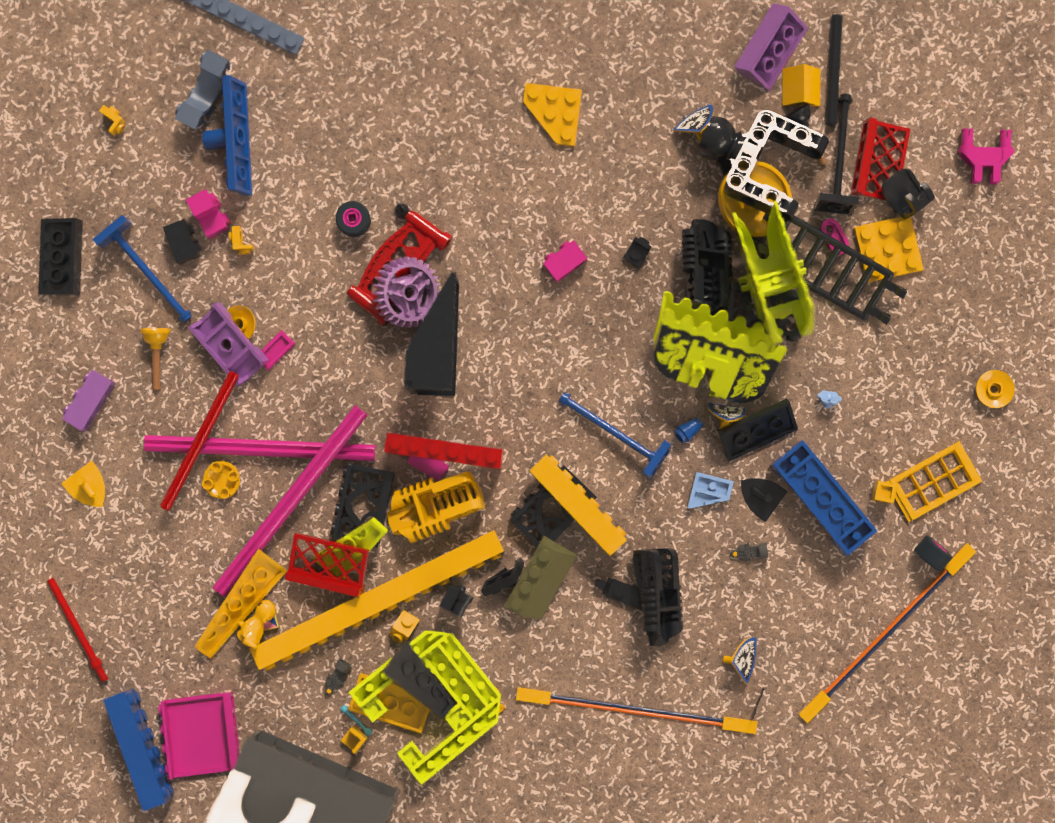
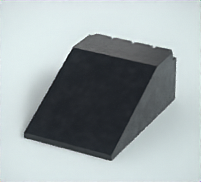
[404,272,459,396]

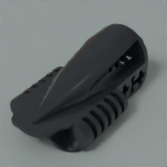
[681,219,733,316]
[633,548,683,646]

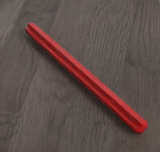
[160,371,239,511]

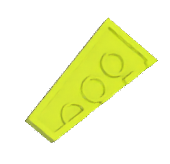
[312,517,388,578]

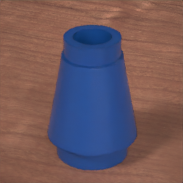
[674,417,703,443]

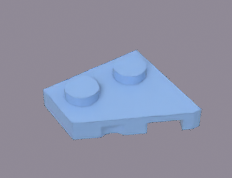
[687,472,734,509]

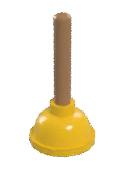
[140,328,171,390]

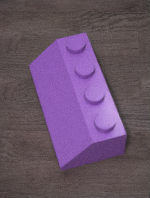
[734,3,808,92]

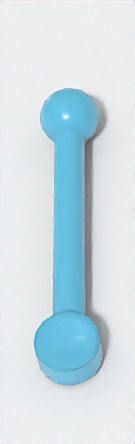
[340,705,372,736]

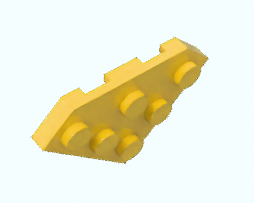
[523,83,582,147]

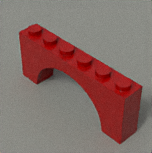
[384,433,504,470]

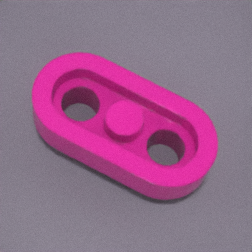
[820,219,849,255]

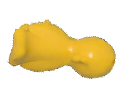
[237,600,276,651]

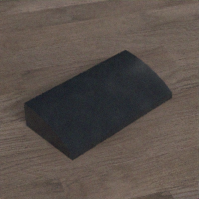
[38,218,83,296]

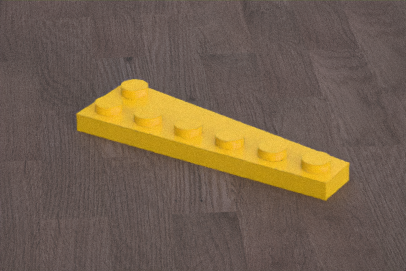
[195,549,287,659]

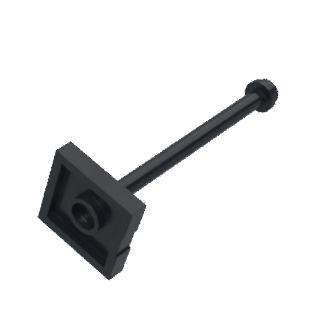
[814,94,859,215]

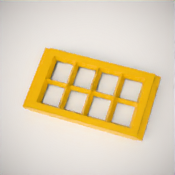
[886,441,982,522]

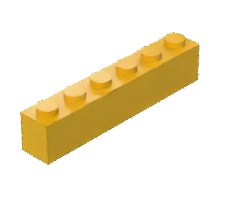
[529,455,627,556]

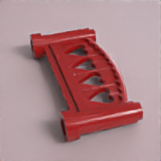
[347,210,453,327]

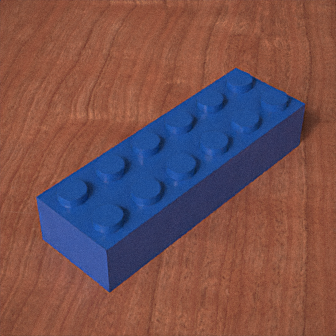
[103,688,174,811]

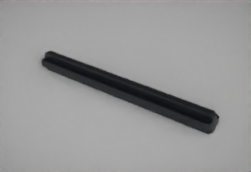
[826,14,843,126]

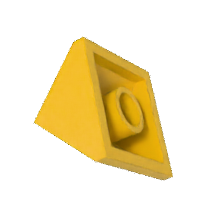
[782,64,820,107]

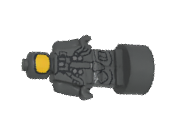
[730,543,768,562]
[325,659,352,695]

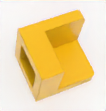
[871,481,897,504]
[341,725,368,754]

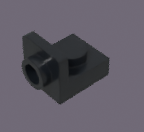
[623,237,651,268]

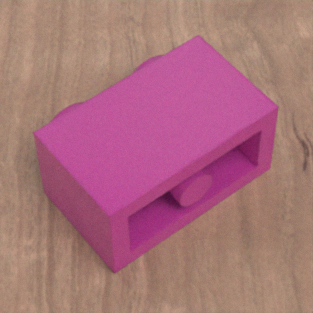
[543,240,588,283]

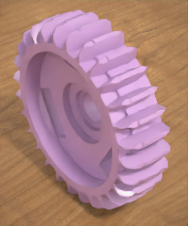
[372,257,441,328]

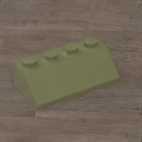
[504,536,578,620]

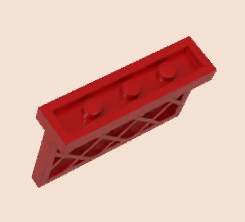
[850,117,910,201]
[285,533,369,597]

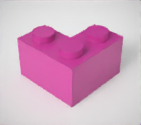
[186,189,231,239]

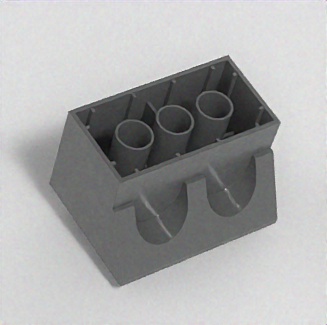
[206,729,401,823]

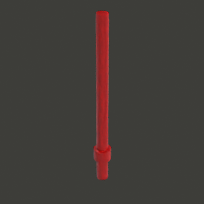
[47,578,109,682]

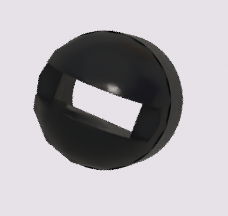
[394,203,410,219]

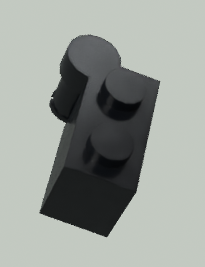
[439,583,474,618]

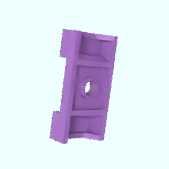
[189,302,269,386]

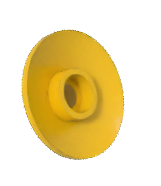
[228,305,255,339]
[976,370,1015,408]

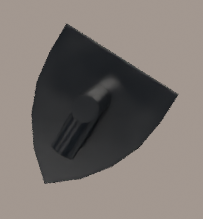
[741,478,788,522]

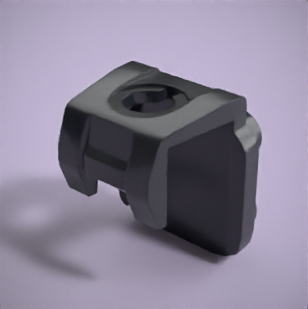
[881,169,935,219]

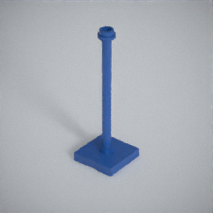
[92,215,192,323]
[558,392,672,480]

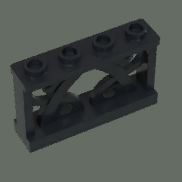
[727,282,802,342]
[330,463,395,548]
[510,465,597,547]

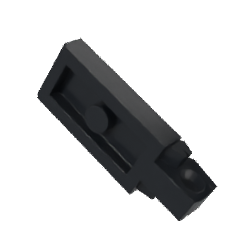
[595,578,643,610]

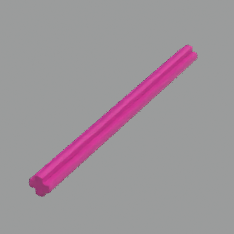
[213,405,368,597]
[144,435,376,461]

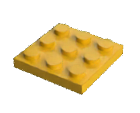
[854,217,924,283]

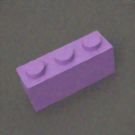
[62,370,116,432]

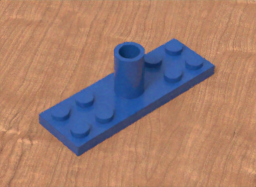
[202,75,252,196]

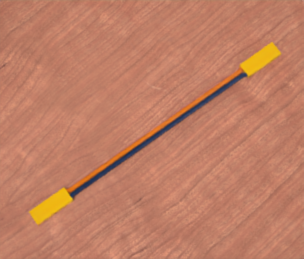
[798,543,976,723]
[516,687,758,734]

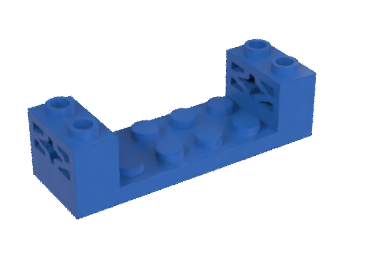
[769,440,878,556]

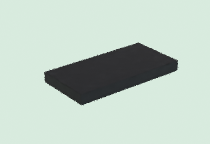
[717,398,798,461]

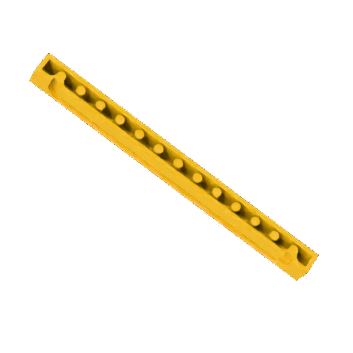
[249,530,504,671]

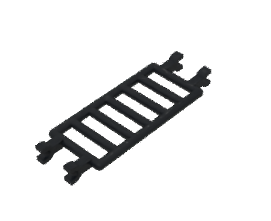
[752,213,907,325]

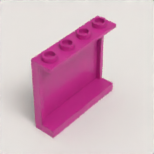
[158,691,240,780]

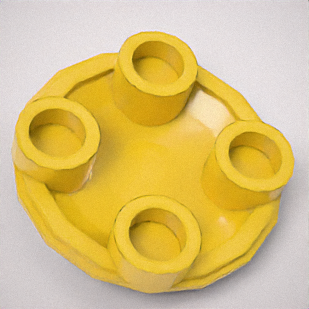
[202,461,240,499]

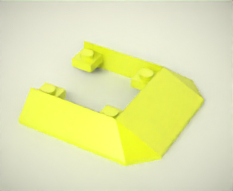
[348,630,501,785]

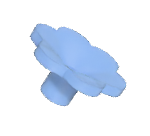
[817,390,842,409]

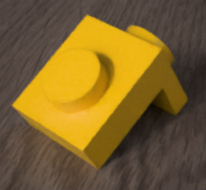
[99,105,126,137]
[229,226,255,255]
[389,610,419,643]

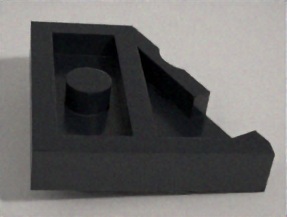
[481,558,524,596]

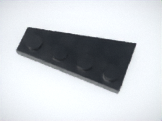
[382,640,454,719]

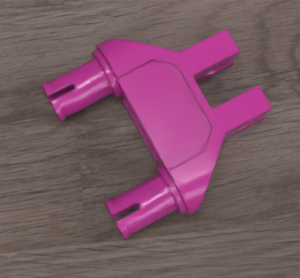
[958,128,1014,184]

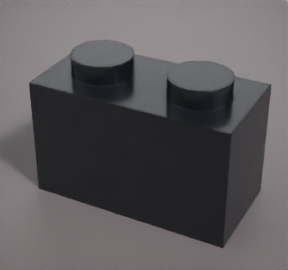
[163,219,202,265]

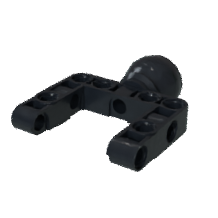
[697,110,829,222]

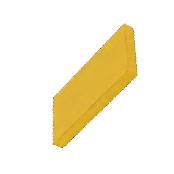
[348,673,429,734]

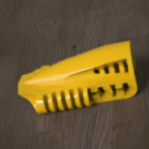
[387,472,485,543]

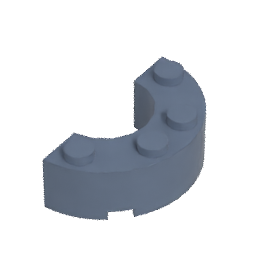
[175,49,230,129]

